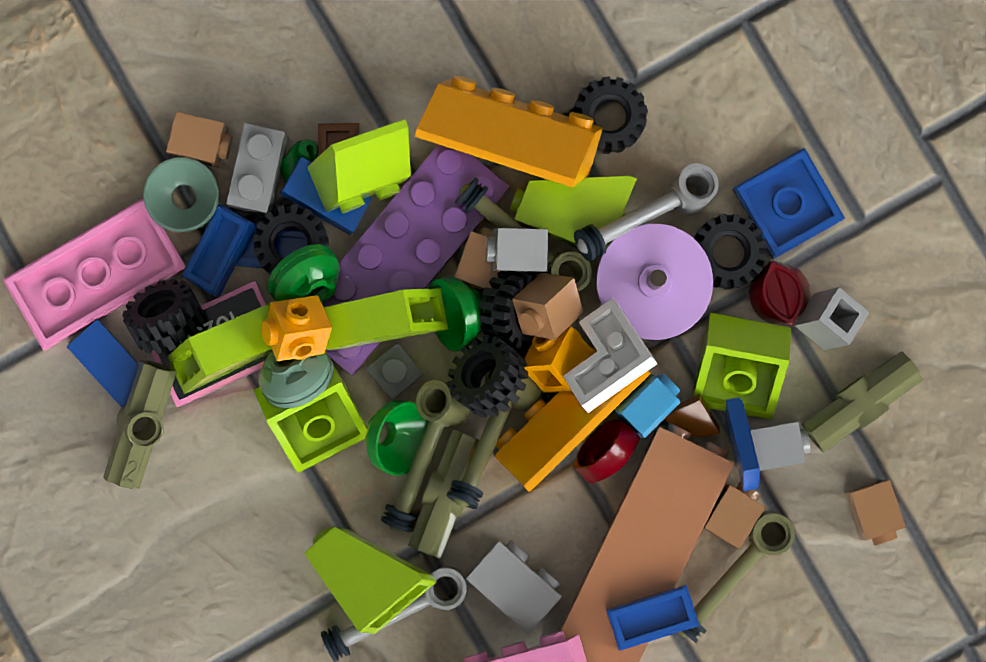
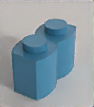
[613,373,680,439]

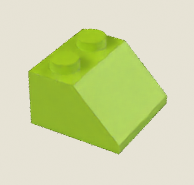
[307,119,411,213]
[692,313,791,420]
[254,352,368,473]

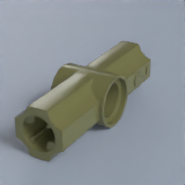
[801,351,924,453]
[103,360,177,489]
[408,430,479,558]

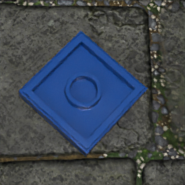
[732,148,845,260]

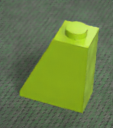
[509,176,637,258]
[324,288,448,350]
[167,301,276,394]
[304,527,437,634]

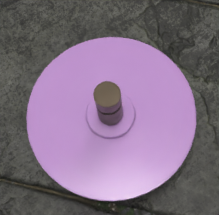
[596,224,713,340]

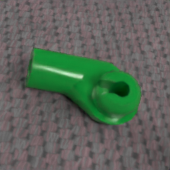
[281,139,319,183]

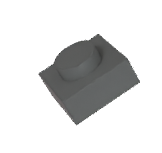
[366,343,424,401]

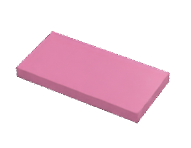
[2,198,186,351]

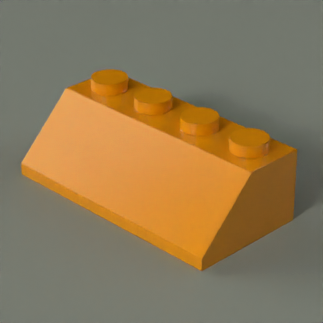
[414,75,603,188]
[494,347,651,492]

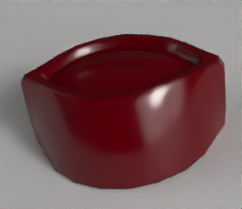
[749,260,811,327]
[574,420,640,484]

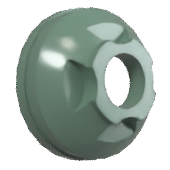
[143,157,219,232]
[259,351,334,408]

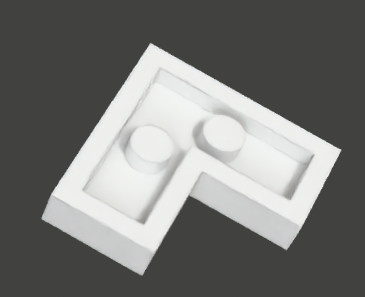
[563,298,657,413]

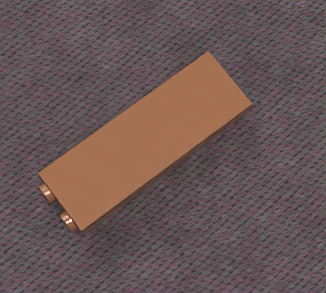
[558,423,735,662]

